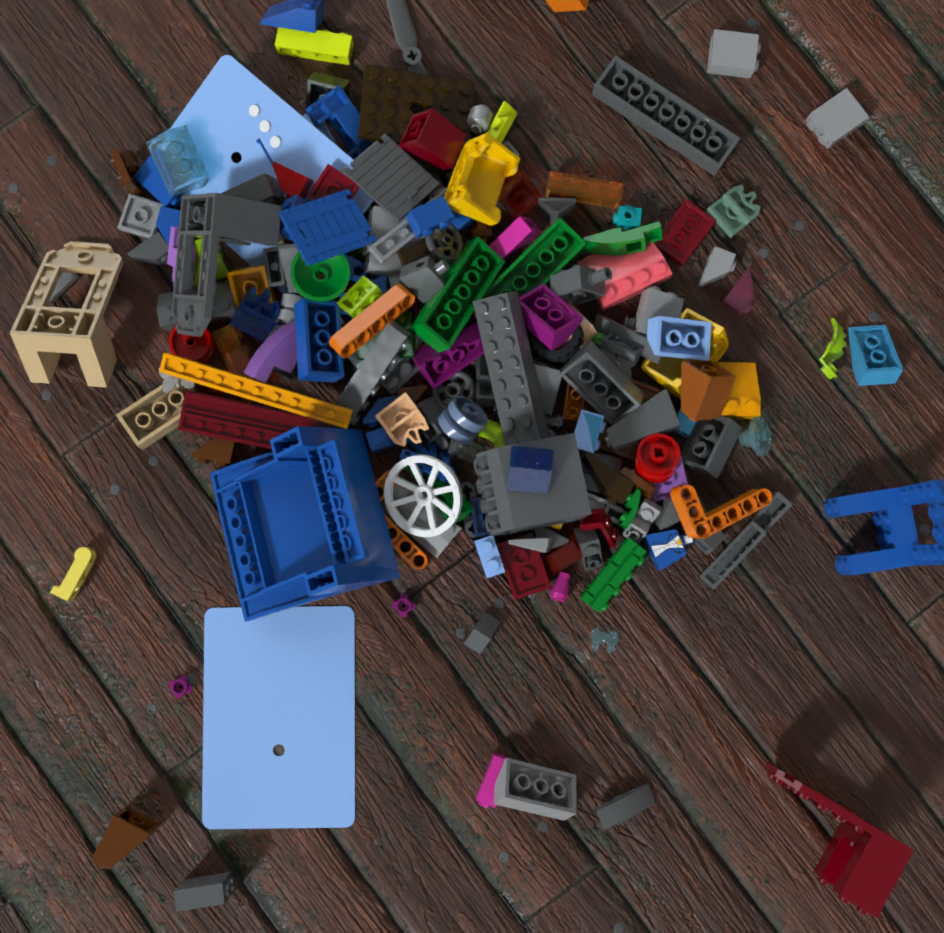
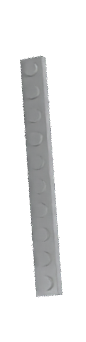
[369,140,520,264]

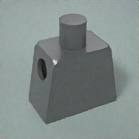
[400,256,450,304]

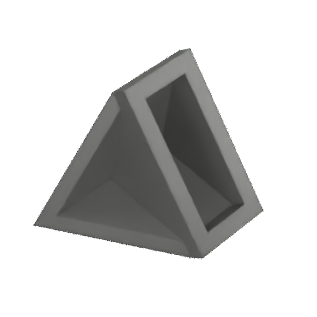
[537,198,576,223]

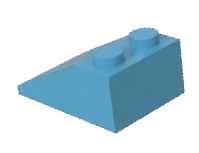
[848,325,903,386]

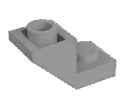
[622,498,662,544]

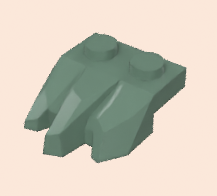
[706,184,761,238]

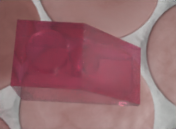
[721,269,755,317]

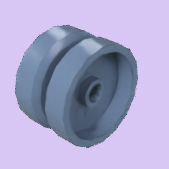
[438,395,488,445]

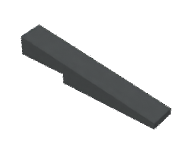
[699,491,793,590]

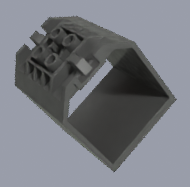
[473,433,592,537]

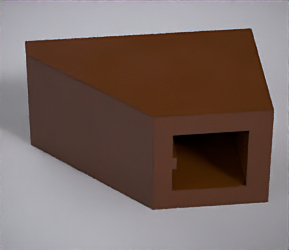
[192,438,239,467]

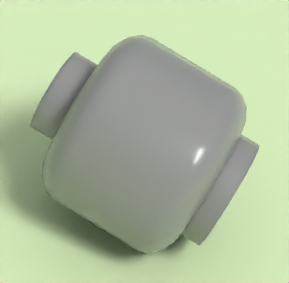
[467,104,493,134]

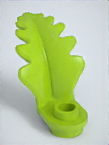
[819,318,847,380]

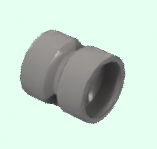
[276,293,303,324]

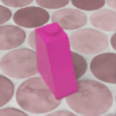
[489,216,542,261]
[476,752,508,808]

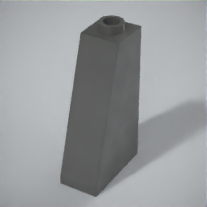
[604,389,680,452]

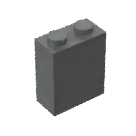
[174,872,236,912]

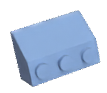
[647,316,711,361]

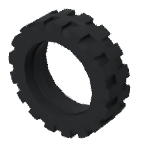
[531,324,584,364]

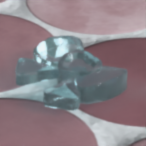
[590,628,618,654]

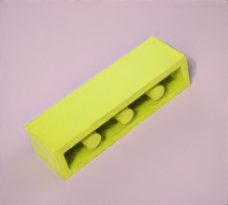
[275,27,354,65]

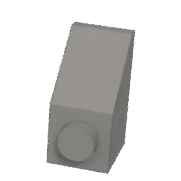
[698,246,737,287]

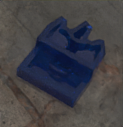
[229,287,280,342]

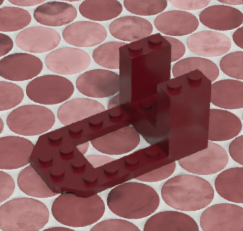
[763,762,914,918]

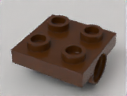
[110,149,144,197]

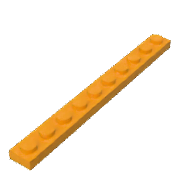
[159,352,353,429]

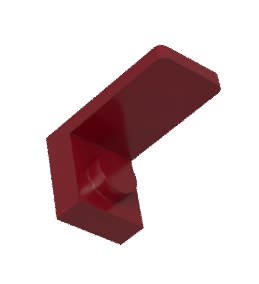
[579,508,619,548]

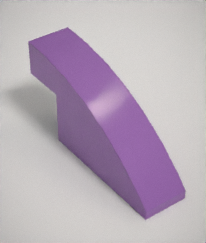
[243,319,297,383]

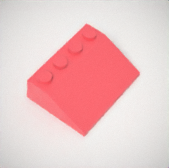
[577,242,673,312]

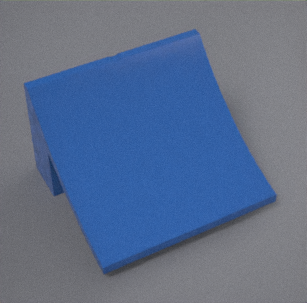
[210,426,401,622]

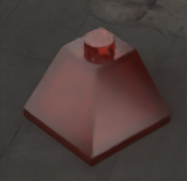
[498,170,543,220]

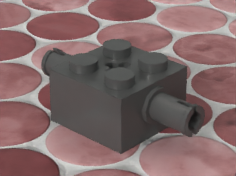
[550,264,612,305]

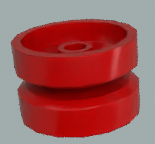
[168,326,217,364]
[635,433,681,483]

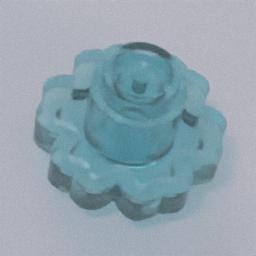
[739,417,771,456]

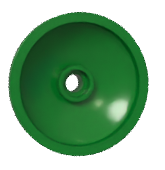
[290,252,350,302]

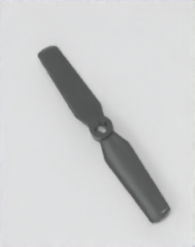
[386,0,429,113]

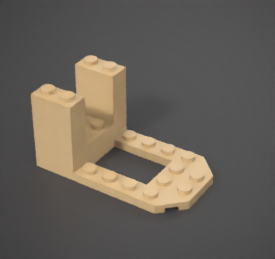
[10,242,123,387]

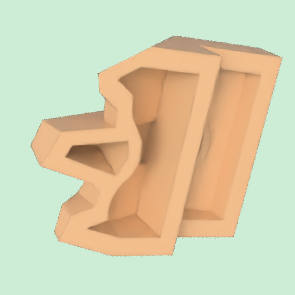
[375,392,429,447]

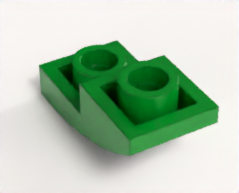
[618,488,641,530]

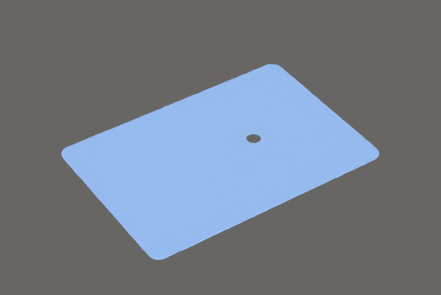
[156,55,374,295]
[202,606,355,829]

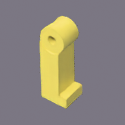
[50,547,96,601]

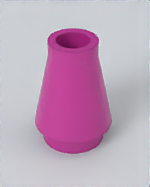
[550,572,571,602]

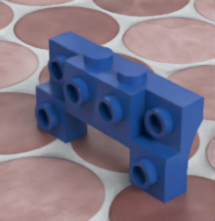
[305,85,375,160]

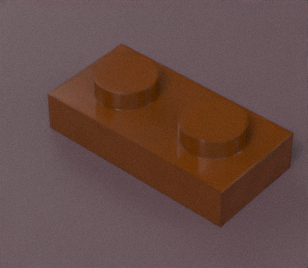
[620,466,656,500]

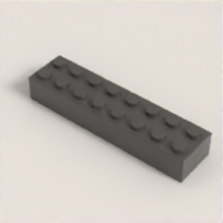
[592,55,740,177]
[473,291,550,446]

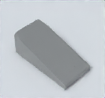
[508,537,552,553]

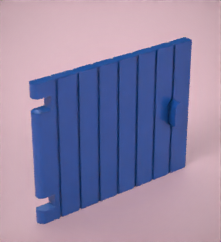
[279,189,377,266]

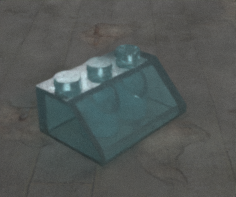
[146,125,210,196]

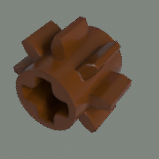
[472,221,492,244]

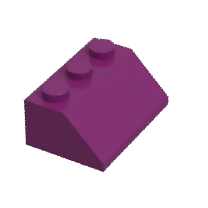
[519,283,583,351]

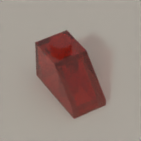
[542,541,583,577]

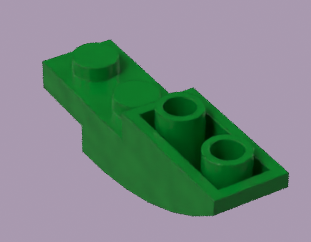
[584,221,663,255]

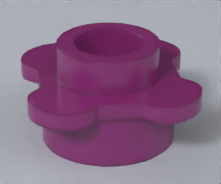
[392,594,415,617]
[169,675,192,698]

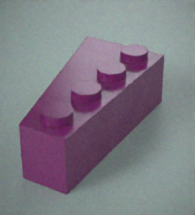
[412,322,484,389]

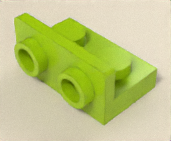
[337,275,383,319]

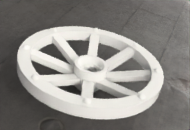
[384,455,463,537]

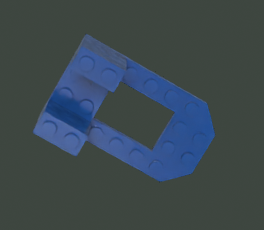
[824,479,944,575]

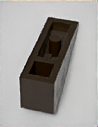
[580,452,635,505]

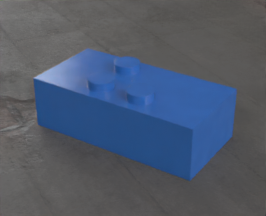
[294,298,344,382]

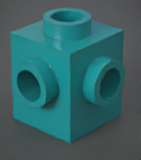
[613,204,642,232]

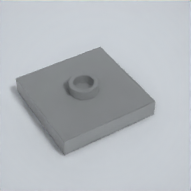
[117,193,165,239]

